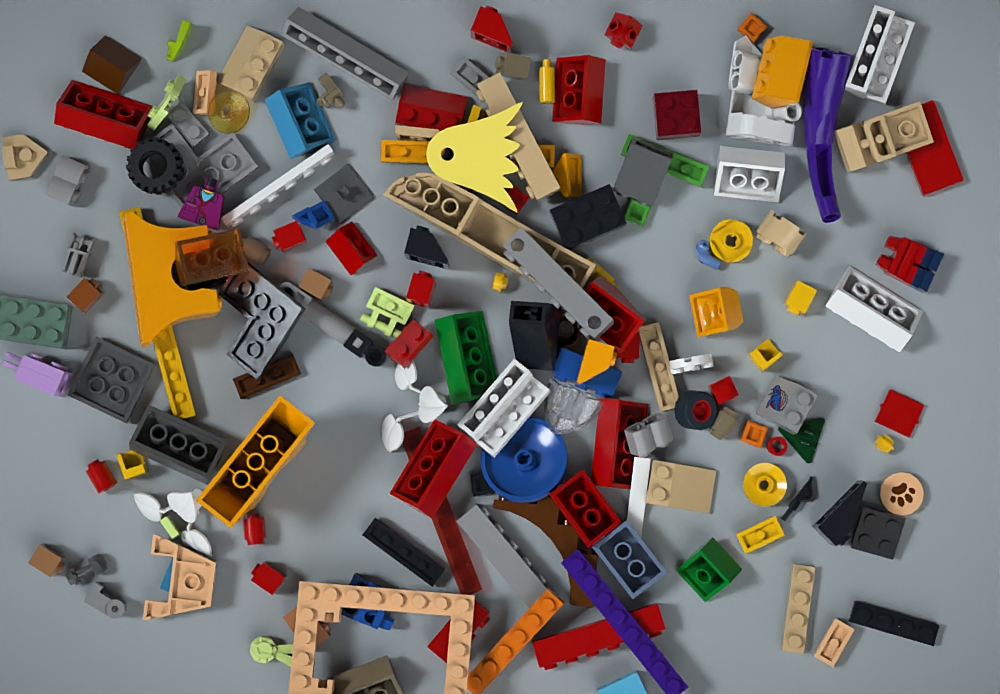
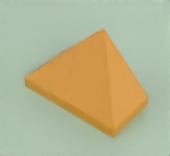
[552,153,583,198]

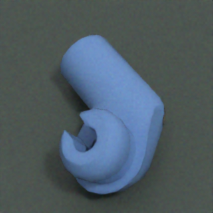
[696,240,721,270]

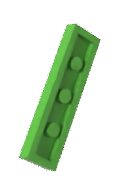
[621,134,709,188]

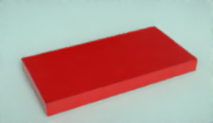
[906,100,964,196]

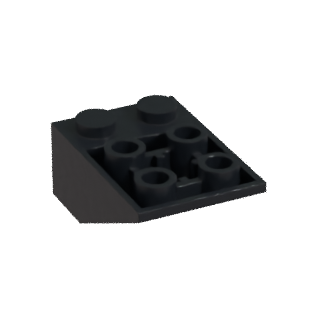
[509,301,561,371]

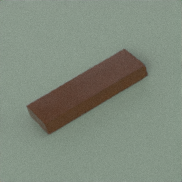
[233,354,302,399]

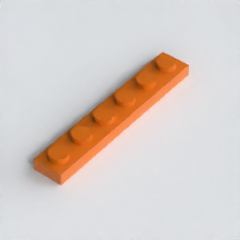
[467,587,565,694]

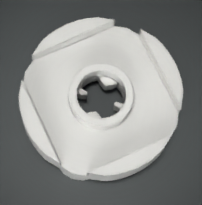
[669,354,714,374]

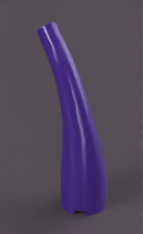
[803,47,852,223]

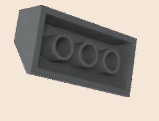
[129,405,228,485]

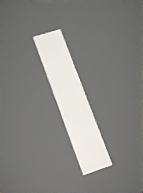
[627,457,651,537]

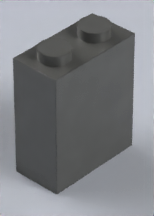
[613,138,674,206]

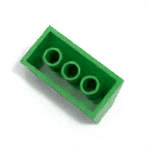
[435,311,497,405]

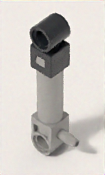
[279,282,388,367]

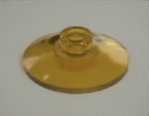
[208,91,250,134]

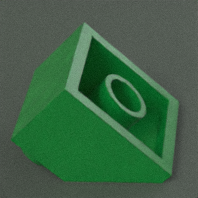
[676,537,742,602]

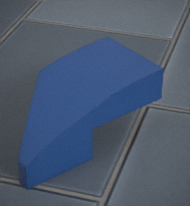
[292,200,335,230]

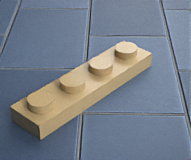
[638,322,679,412]
[781,564,815,654]

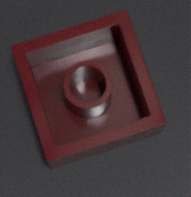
[652,90,701,140]

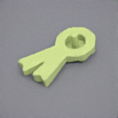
[250,636,293,667]

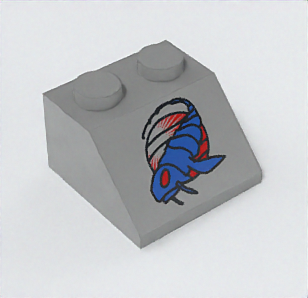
[755,376,818,435]

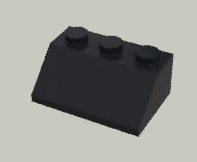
[404,226,450,270]

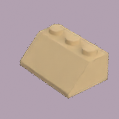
[217,26,285,103]

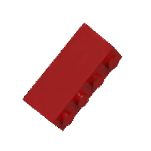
[54,80,153,149]
[591,398,648,490]
[389,419,477,519]

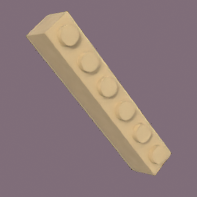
[475,72,560,202]

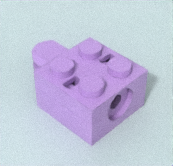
[1,352,72,397]

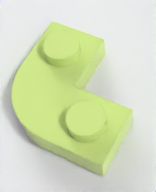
[147,75,186,131]

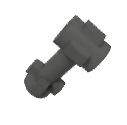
[65,554,107,585]

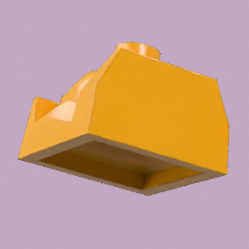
[689,287,744,338]

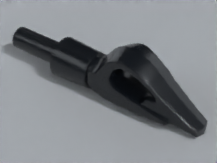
[781,476,812,521]

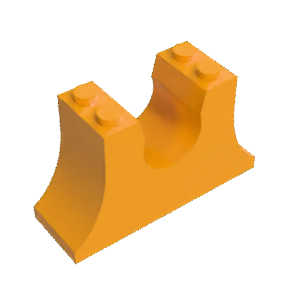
[123,212,222,348]
[196,395,315,528]

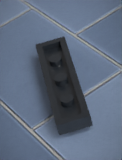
[362,517,445,587]
[848,601,940,646]

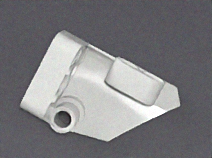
[726,35,802,146]

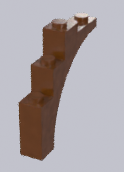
[493,495,598,608]

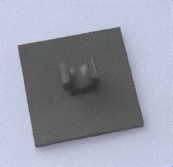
[314,164,374,224]

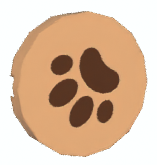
[879,472,924,516]

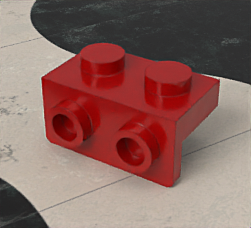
[384,319,434,369]

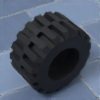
[126,138,184,195]

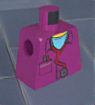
[178,177,225,231]

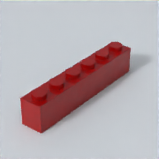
[532,603,666,670]

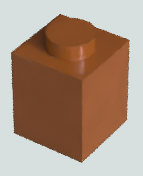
[67,278,103,313]

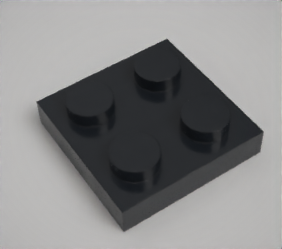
[850,505,906,560]

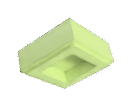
[160,516,181,539]

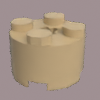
[756,210,806,258]

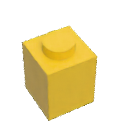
[783,280,817,316]

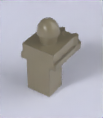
[316,73,345,109]

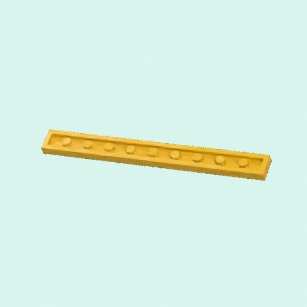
[119,206,196,420]

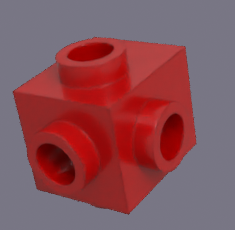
[604,12,643,49]

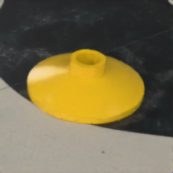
[743,463,787,507]

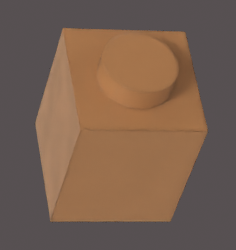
[298,268,334,301]
[28,544,66,577]

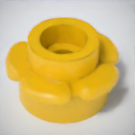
[492,272,508,293]
[874,434,894,454]

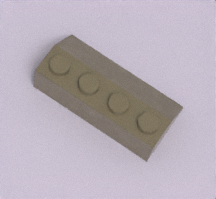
[326,655,404,694]

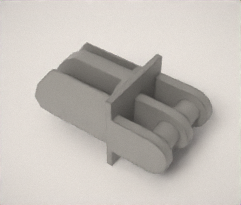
[61,233,95,278]

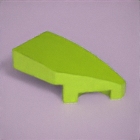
[166,20,193,61]

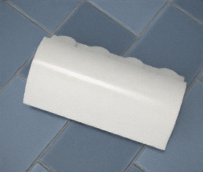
[845,5,915,105]
[458,359,551,458]

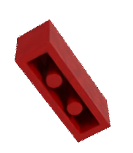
[406,270,436,309]
[427,600,490,663]

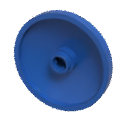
[481,417,568,503]

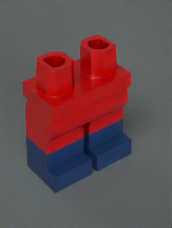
[876,236,944,293]

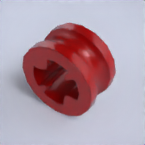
[767,437,787,456]

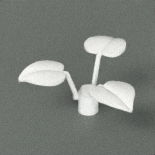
[381,360,448,453]
[133,489,213,558]

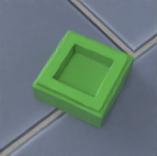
[624,199,651,227]

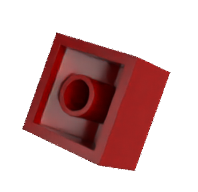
[470,6,513,53]

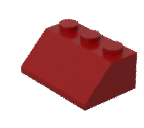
[552,55,606,125]
[395,84,468,131]
[549,470,622,548]

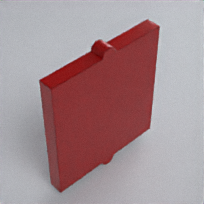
[874,389,924,438]

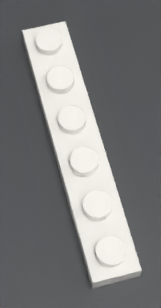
[221,144,334,227]

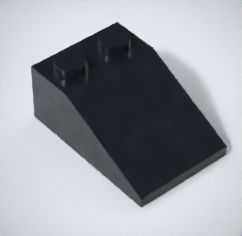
[812,480,867,546]

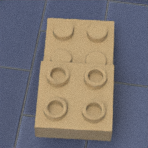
[834,101,934,172]

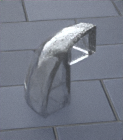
[544,378,604,434]

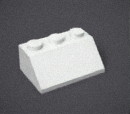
[714,146,785,203]

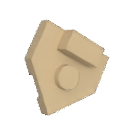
[2,134,49,181]

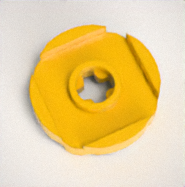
[709,219,753,263]

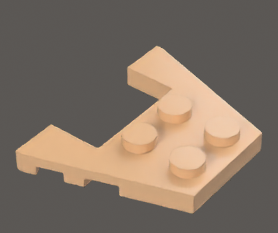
[143,534,217,620]

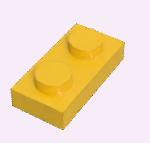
[735,516,785,554]

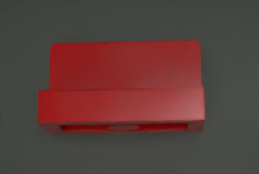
[326,221,378,275]

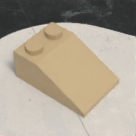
[645,460,716,514]

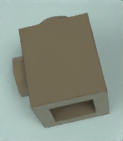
[495,52,531,80]

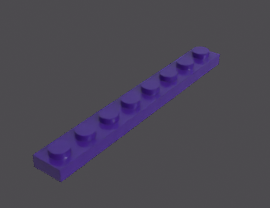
[561,549,689,694]

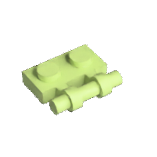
[360,287,415,338]

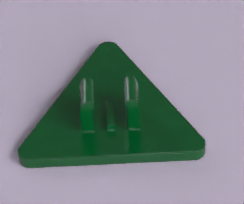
[778,418,825,463]

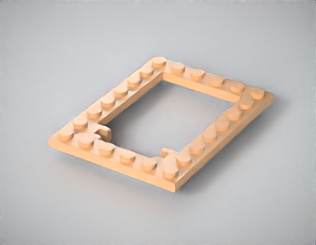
[288,581,475,694]

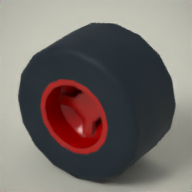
[674,390,717,430]

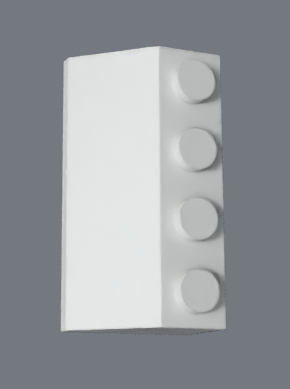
[826,266,923,352]

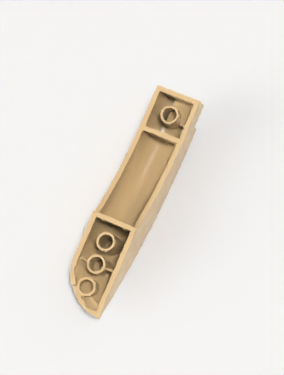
[383,173,596,291]

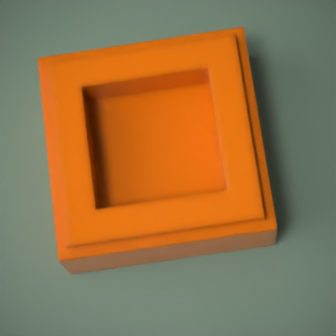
[737,13,768,44]
[740,420,768,448]

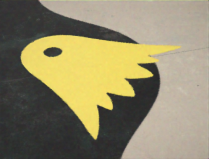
[426,102,523,213]

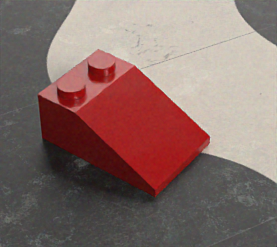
[585,275,645,354]

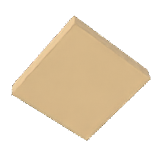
[395,125,440,141]

